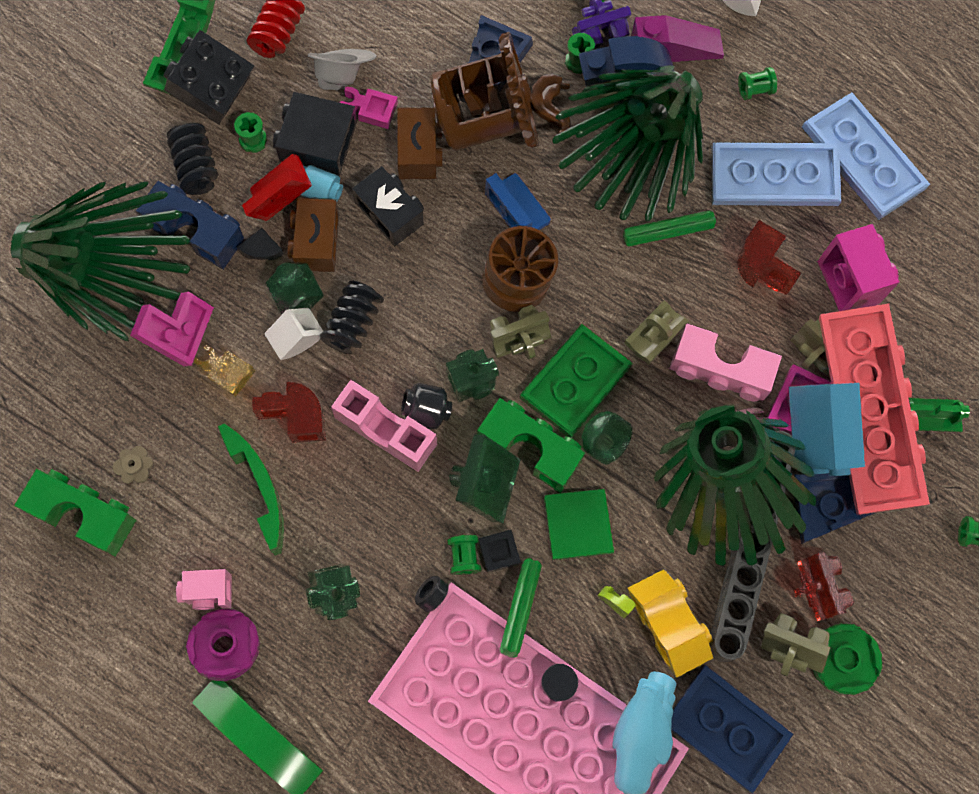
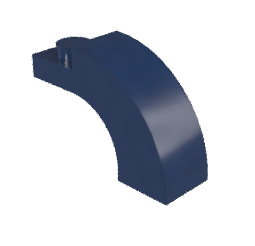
[579,36,675,87]

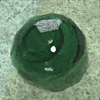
[581,411,633,465]

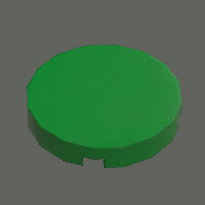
[812,623,882,695]

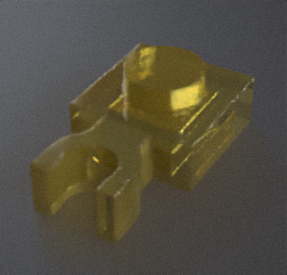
[193,345,256,397]

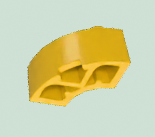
[628,569,713,678]

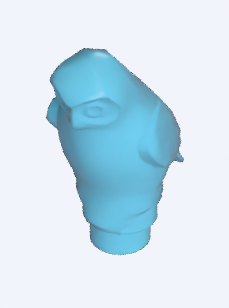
[612,672,677,794]

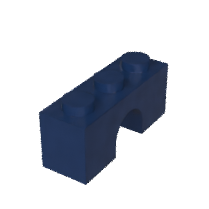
[136,181,245,270]

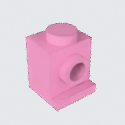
[176,569,232,610]

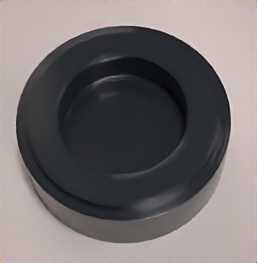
[415,576,449,612]
[541,664,578,702]

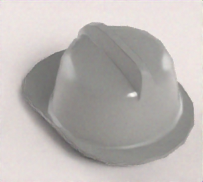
[308,49,376,90]

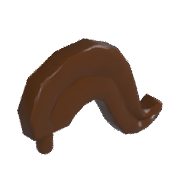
[531,74,571,134]

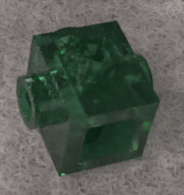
[265,262,324,315]
[446,349,499,403]
[306,564,360,620]

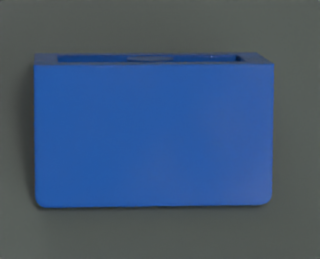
[485,173,551,230]

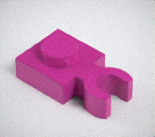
[340,87,398,129]

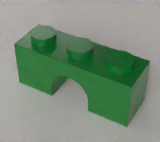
[477,398,585,494]
[14,469,136,557]

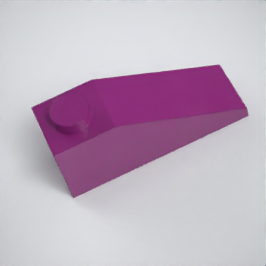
[631,15,724,62]

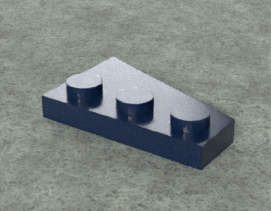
[458,15,533,104]
[794,473,875,544]

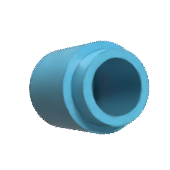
[301,165,343,202]

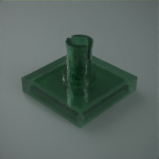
[449,434,521,524]

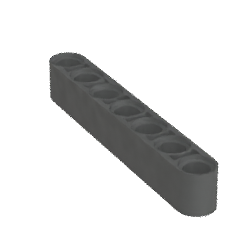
[709,430,795,663]

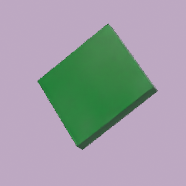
[544,489,614,561]

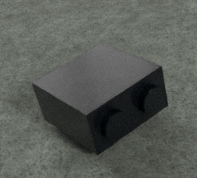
[163,30,255,125]
[273,92,357,176]

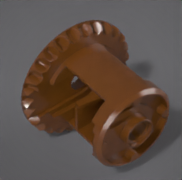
[431,32,539,151]

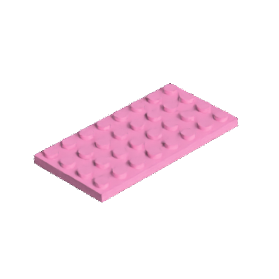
[368,582,689,794]

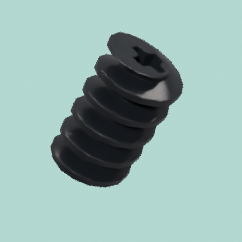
[167,123,219,195]
[320,280,384,354]

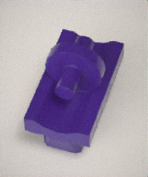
[572,0,632,48]

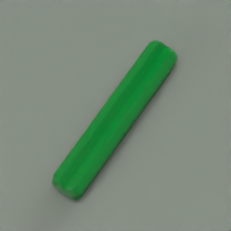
[623,210,716,247]
[500,558,542,658]

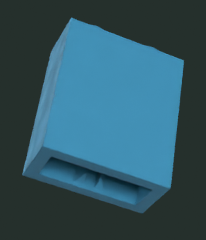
[789,383,865,476]

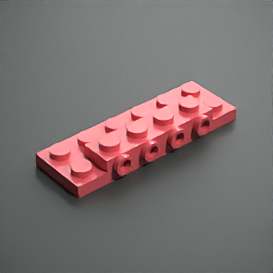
[819,304,930,515]

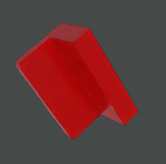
[242,154,312,221]

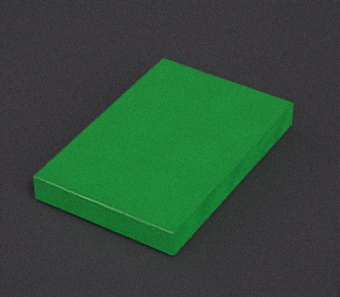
[520,324,633,438]

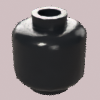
[401,383,452,429]

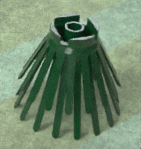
[552,65,704,221]
[10,181,190,341]
[654,405,816,566]

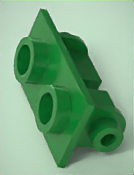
[908,398,970,432]

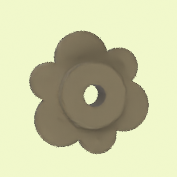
[113,446,153,484]

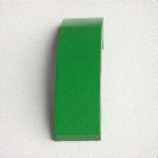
[143,0,215,95]
[218,424,284,556]
[192,680,324,794]

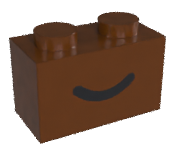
[397,108,443,179]
[288,198,339,272]

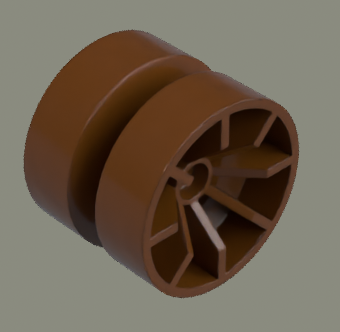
[482,226,558,312]

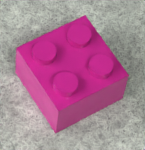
[817,224,900,311]

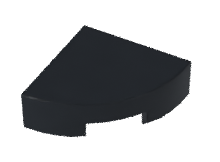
[237,228,284,261]

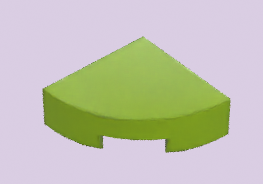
[597,586,636,619]

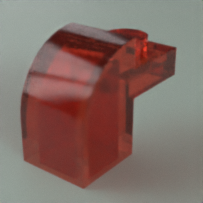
[737,220,801,295]
[252,382,326,443]

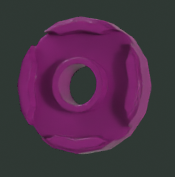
[186,609,260,681]

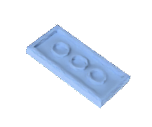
[802,92,930,220]
[711,143,841,206]

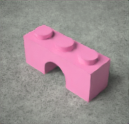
[669,324,782,402]
[331,380,437,472]

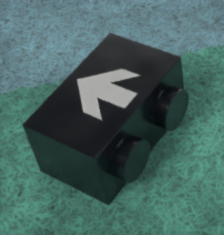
[352,166,424,247]

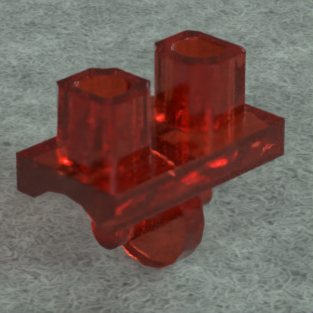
[793,551,854,622]

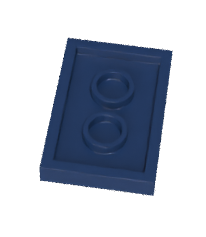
[671,665,794,794]

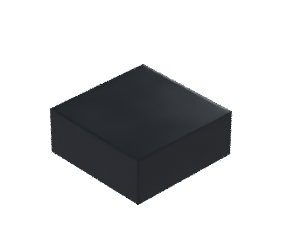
[478,529,521,574]

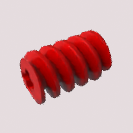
[246,0,305,59]

